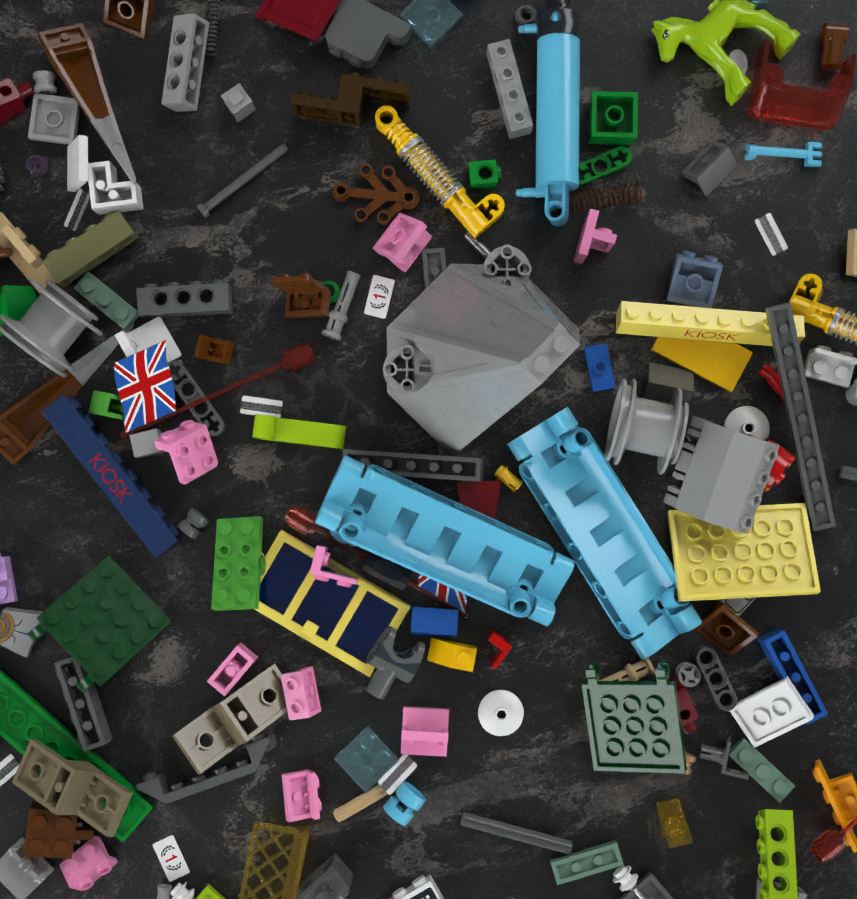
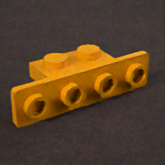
[812,759,857,853]

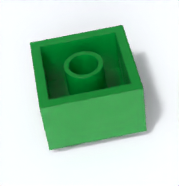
[588,91,638,145]

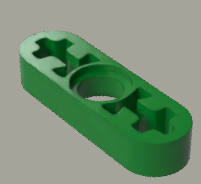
[578,146,632,187]

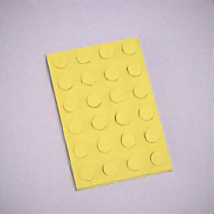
[667,503,821,602]

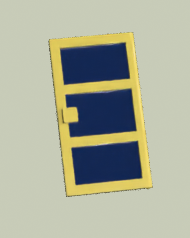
[254,529,411,677]

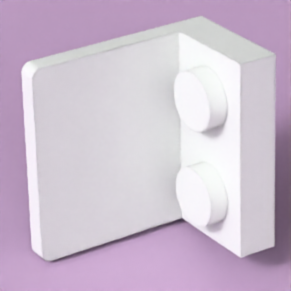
[115,316,182,362]

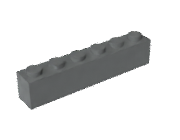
[342,449,484,482]

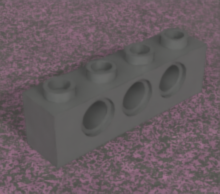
[136,280,233,319]

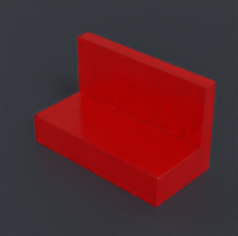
[486,628,512,670]

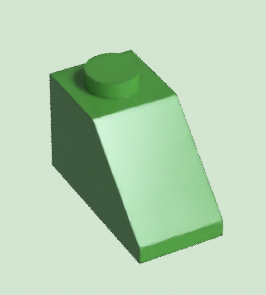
[88,390,124,420]

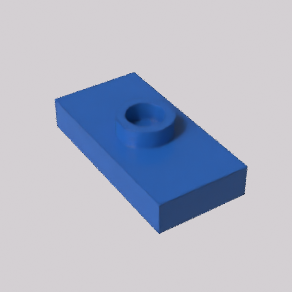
[583,343,616,393]

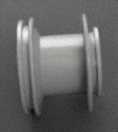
[0,279,103,378]
[604,378,689,475]

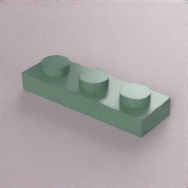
[74,271,139,331]
[729,737,795,803]
[550,840,624,885]

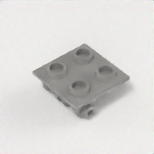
[0,836,55,899]

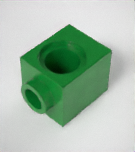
[468,159,502,190]

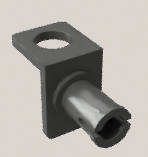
[699,739,749,780]

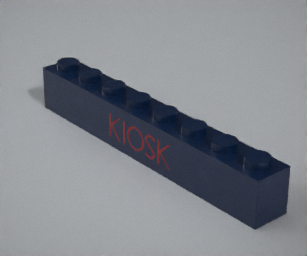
[41,395,181,558]

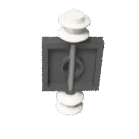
[613,865,674,899]

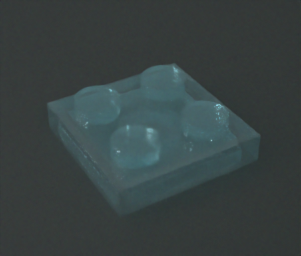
[399,0,463,49]
[334,725,399,793]

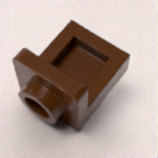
[195,335,234,365]

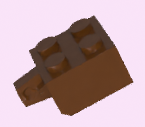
[23,801,94,859]

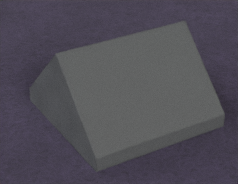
[641,362,694,405]

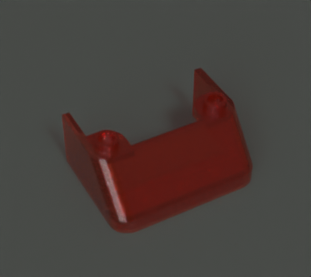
[748,40,857,130]

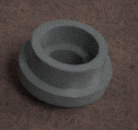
[515,5,537,26]

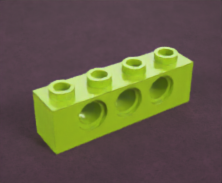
[756,809,798,899]

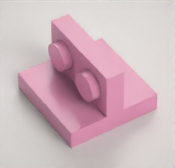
[573,209,617,264]
[372,213,432,273]
[401,706,449,757]

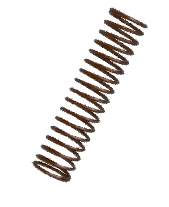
[554,182,642,216]

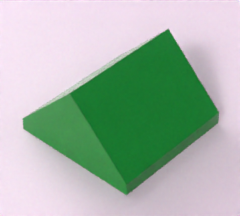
[0,285,38,337]

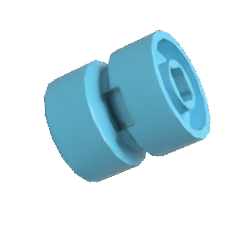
[383,781,426,826]

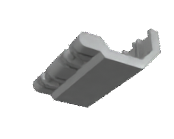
[663,416,780,534]

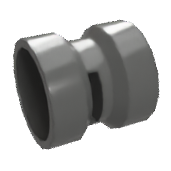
[177,508,209,539]

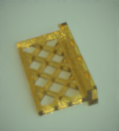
[238,821,309,899]

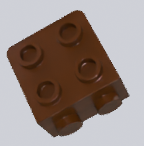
[270,273,331,318]

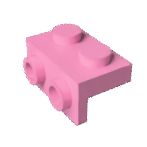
[282,769,322,822]
[59,836,118,891]

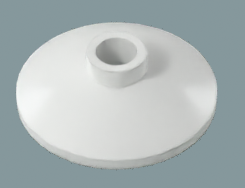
[724,406,770,440]
[478,690,524,736]

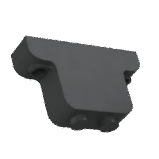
[325,0,412,69]

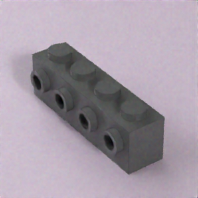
[54,656,113,752]

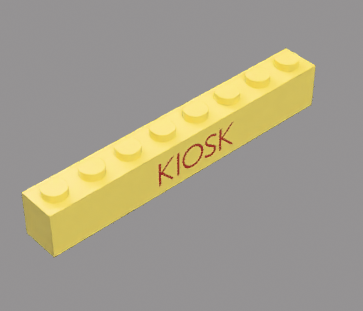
[616,301,805,346]

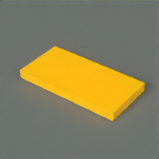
[651,337,753,393]

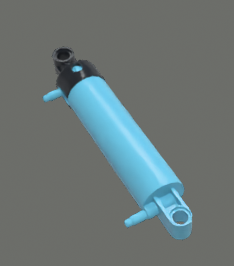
[516,0,581,226]

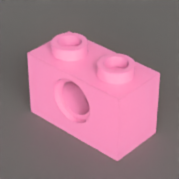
[207,643,258,697]

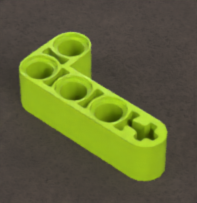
[252,414,346,449]

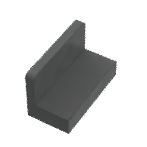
[682,140,737,196]

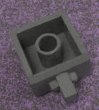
[296,853,353,899]

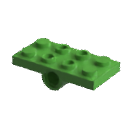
[211,516,266,611]

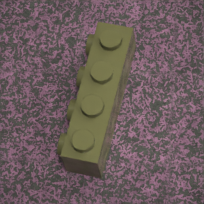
[42,210,139,288]

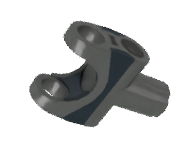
[366,626,425,699]

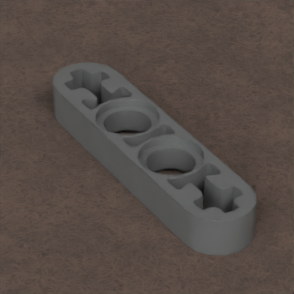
[168,361,225,437]

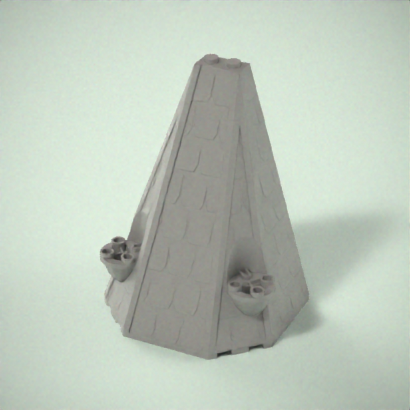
[383,245,581,456]

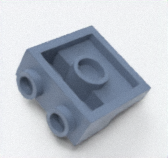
[666,250,723,308]

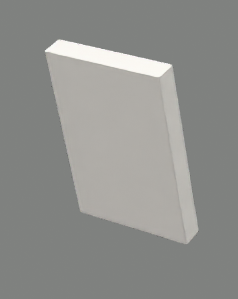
[729,676,814,748]

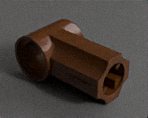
[820,22,849,71]

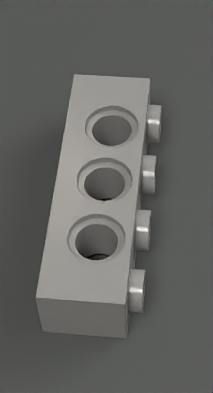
[161,13,209,112]
[486,39,533,139]

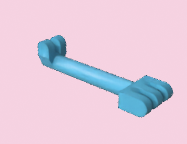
[744,142,822,167]

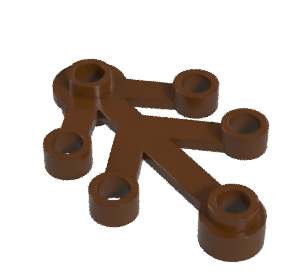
[332,163,420,225]

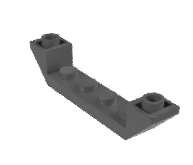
[136,732,272,804]

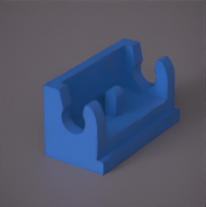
[411,607,458,638]

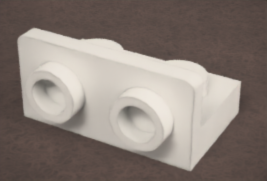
[804,345,857,388]

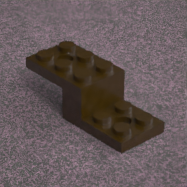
[290,72,411,127]

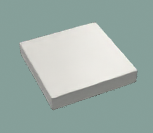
[67,135,88,192]

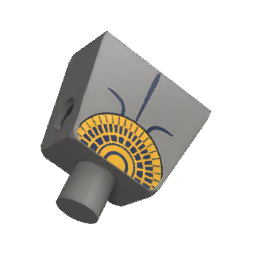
[0,607,42,657]

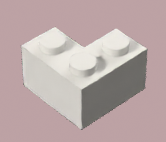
[88,161,143,215]

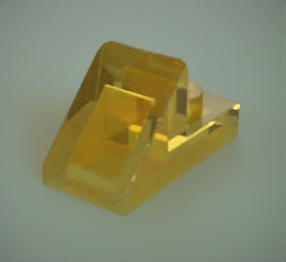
[656,798,692,848]

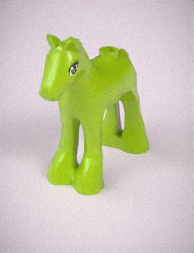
[651,0,801,106]

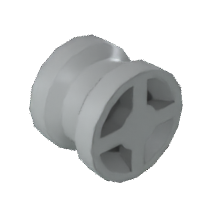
[32,70,57,95]
[675,662,701,687]

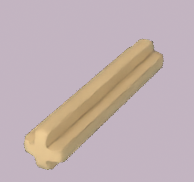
[333,784,388,822]

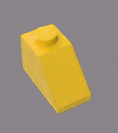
[427,637,477,672]

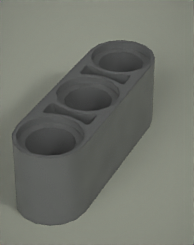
[692,645,737,711]

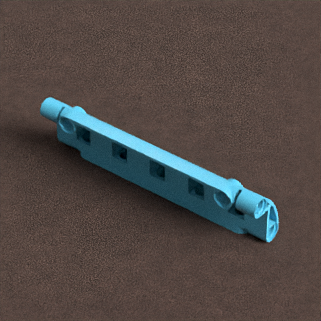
[507,407,702,659]
[315,455,575,626]

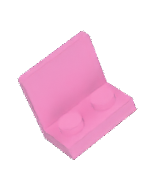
[310,545,358,587]

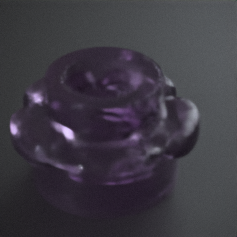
[26,155,48,177]

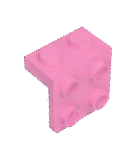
[154,420,218,484]

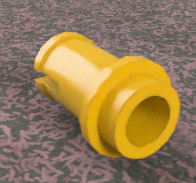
[493,464,523,492]

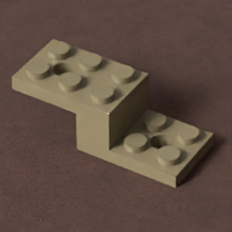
[172,664,287,775]
[12,739,133,837]

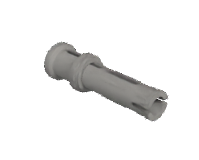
[322,271,361,341]

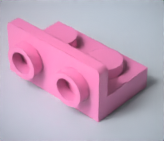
[281,666,321,720]

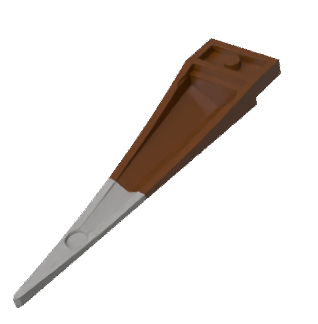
[39,23,136,185]
[0,323,134,465]

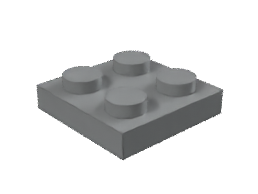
[28,93,80,145]

